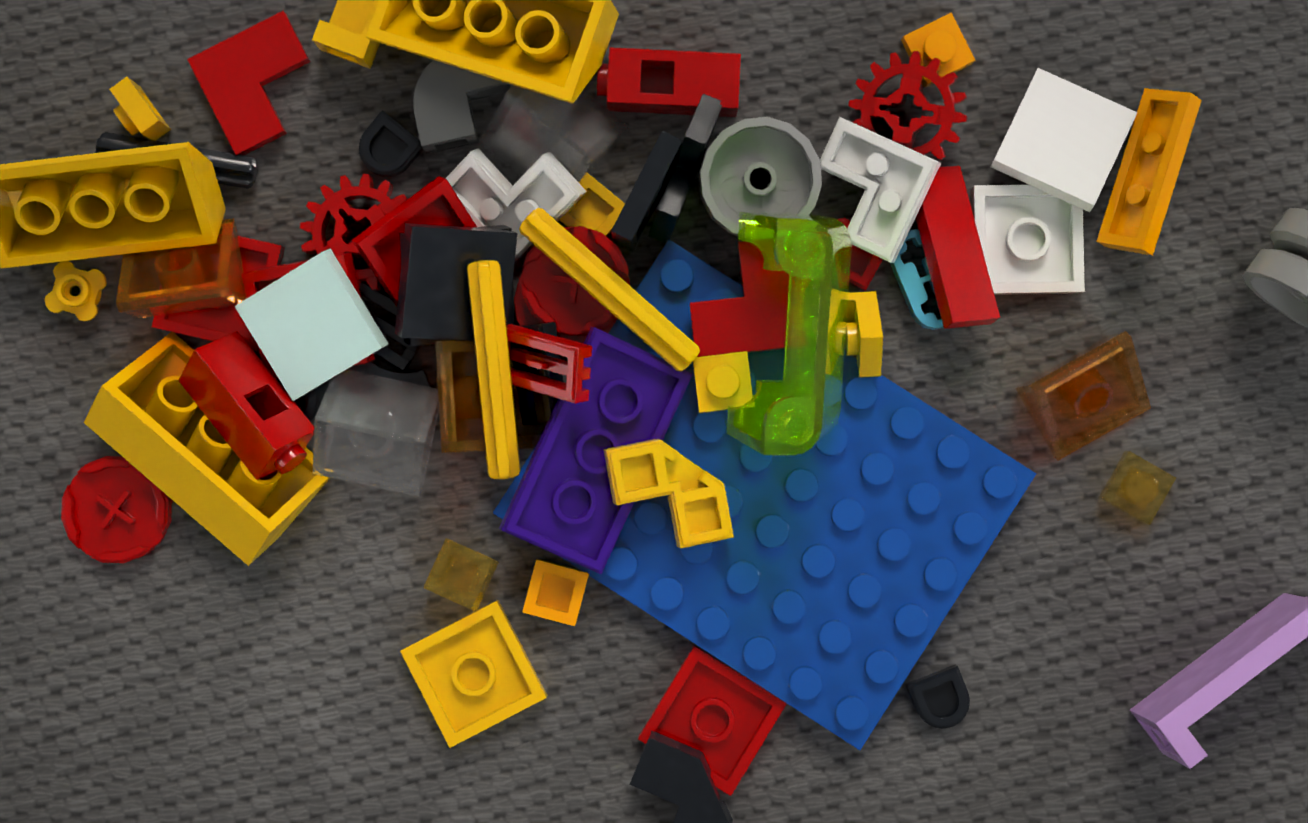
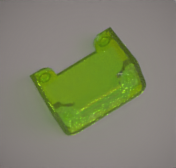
[727,212,852,455]

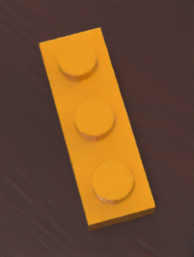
[1096,88,1202,256]

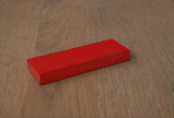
[916,166,1000,329]

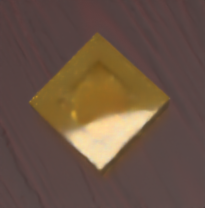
[1099,451,1176,525]
[423,538,499,612]

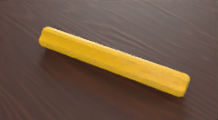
[519,207,700,372]
[467,260,521,480]

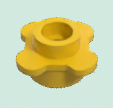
[45,261,107,321]

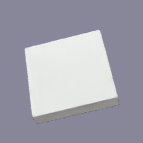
[991,68,1138,212]
[971,185,1085,295]

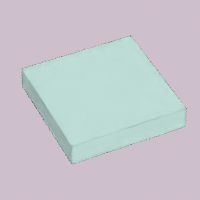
[235,248,388,401]

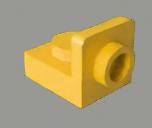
[821,291,883,377]

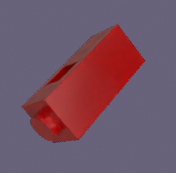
[597,47,741,117]
[178,331,317,480]

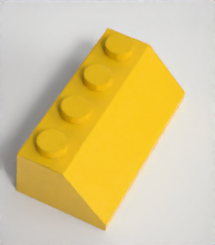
[365,0,619,104]
[0,142,226,269]
[84,332,335,566]

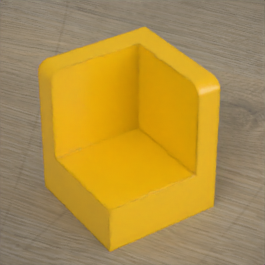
[312,0,380,69]

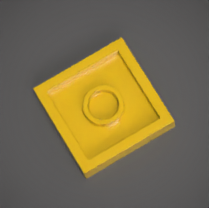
[400,600,548,748]

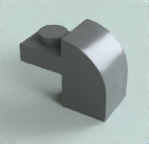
[413,60,523,154]

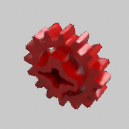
[848,51,968,160]
[300,174,408,292]

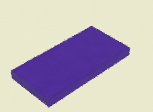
[499,327,693,574]

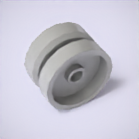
[698,117,822,240]
[1242,208,1308,328]

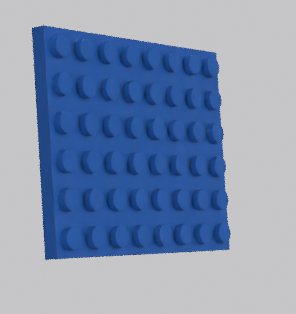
[493,240,1036,750]

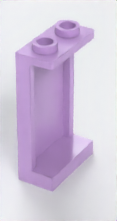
[1130,593,1308,769]

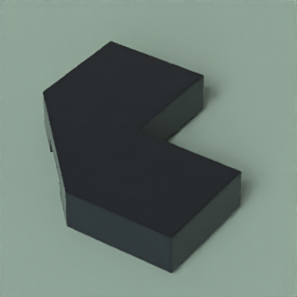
[648,94,722,243]
[629,731,733,823]

